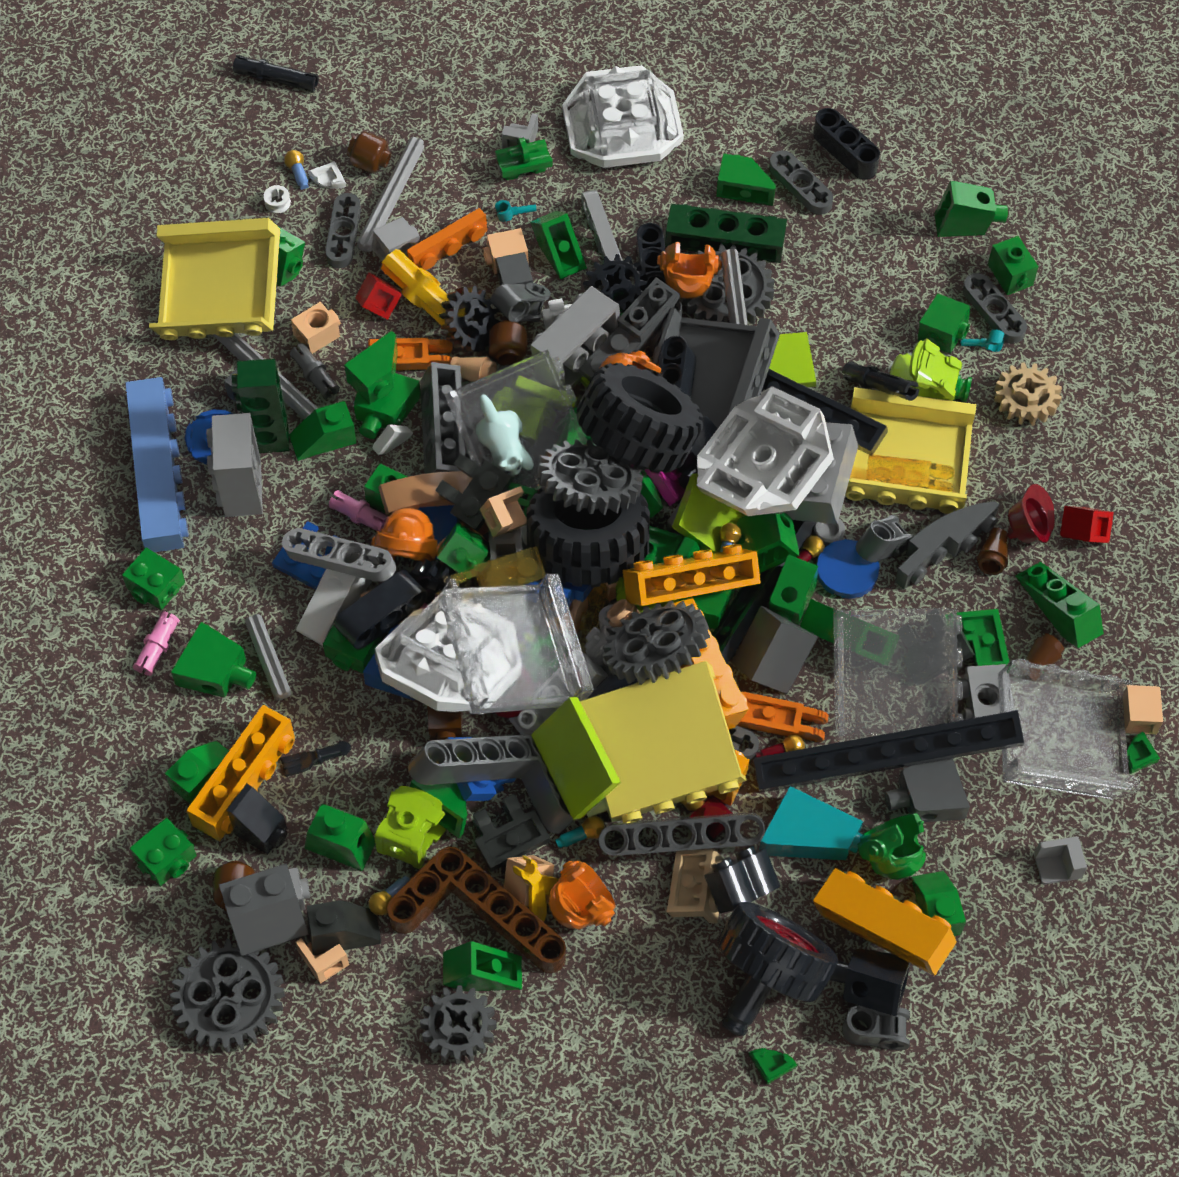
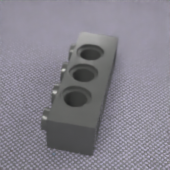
[420,362,465,474]

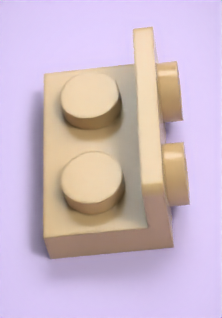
[667,848,724,923]

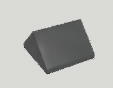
[731,606,818,694]

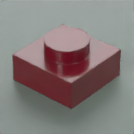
[689,795,733,840]

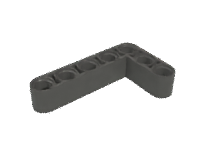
[408,734,575,834]

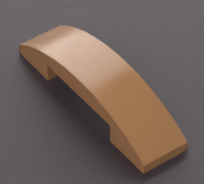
[379,471,473,515]

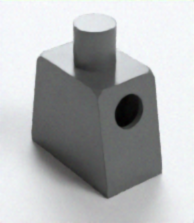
[884,758,970,822]

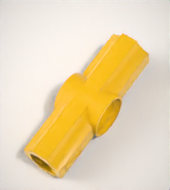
[380,249,448,326]

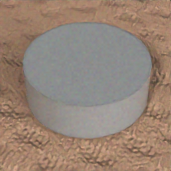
[813,519,845,546]

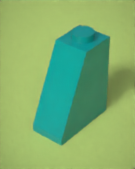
[759,786,863,860]

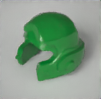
[857,813,926,880]

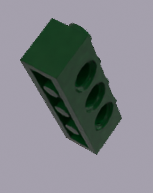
[665,203,787,263]
[232,359,290,453]

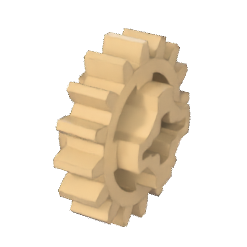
[994,362,1062,426]

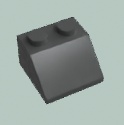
[219,863,309,956]

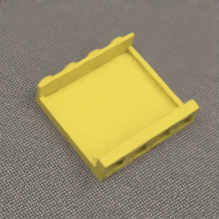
[149,218,280,340]
[845,387,976,514]
[580,661,746,824]

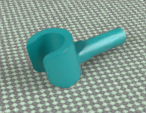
[495,200,537,222]
[961,330,1005,352]

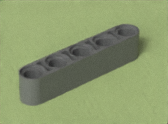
[599,812,765,856]

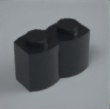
[704,846,781,914]

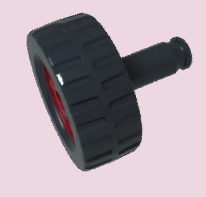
[717,902,838,1036]

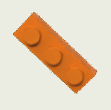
[407,208,487,270]

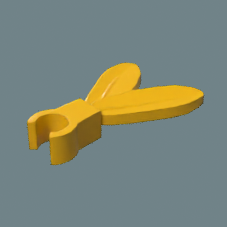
[513,855,559,922]

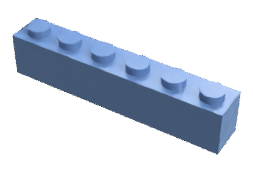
[126,377,189,552]

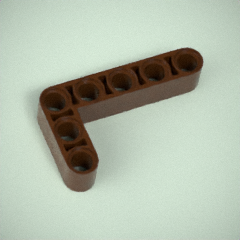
[387,847,566,974]

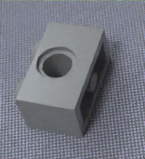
[958,664,1014,720]

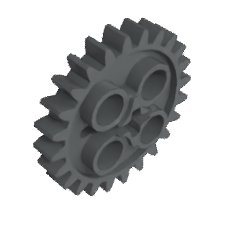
[681,244,775,325]
[537,439,643,515]
[603,600,710,685]
[170,939,285,1053]

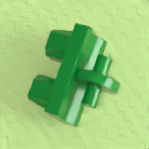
[495,137,553,180]

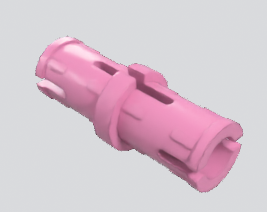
[329,490,389,531]
[133,611,180,676]

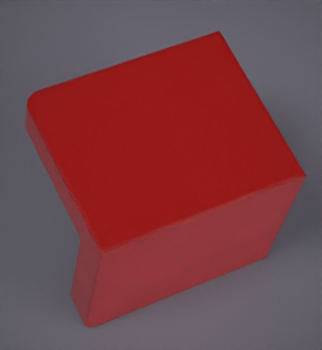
[355,272,402,320]
[1060,506,1114,543]

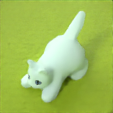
[476,395,534,476]

